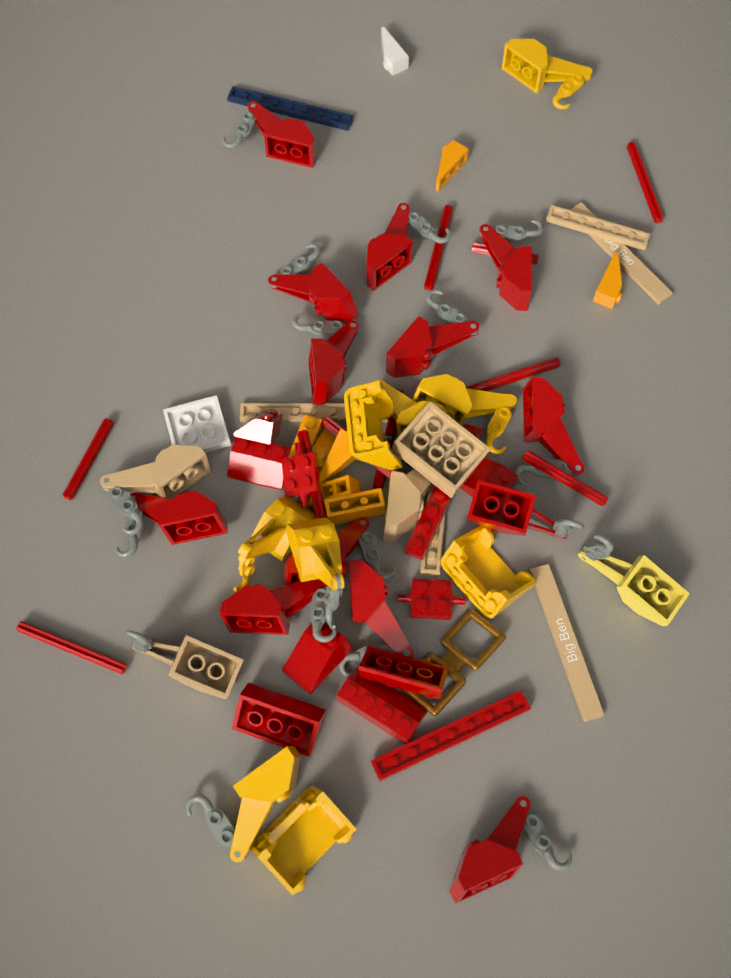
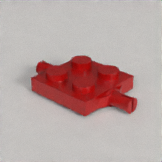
[281,442,321,509]
[397,578,466,620]

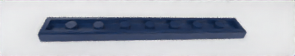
[227,86,354,131]

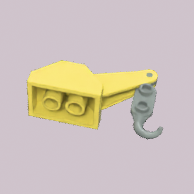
[578,534,690,626]

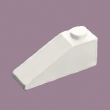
[381,27,409,76]

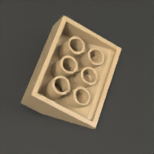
[391,401,491,498]

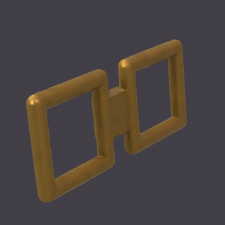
[400,609,506,716]

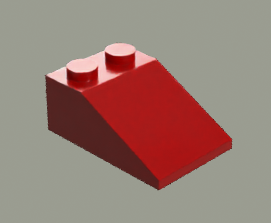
[460,457,518,497]
[282,622,352,695]

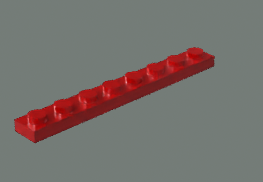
[404,423,483,560]
[370,690,531,782]

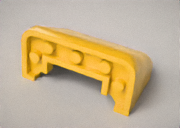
[344,380,402,470]
[441,526,537,619]
[250,785,357,895]

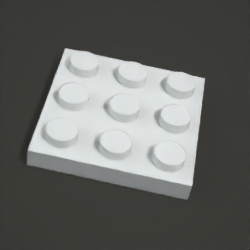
[163,395,231,453]

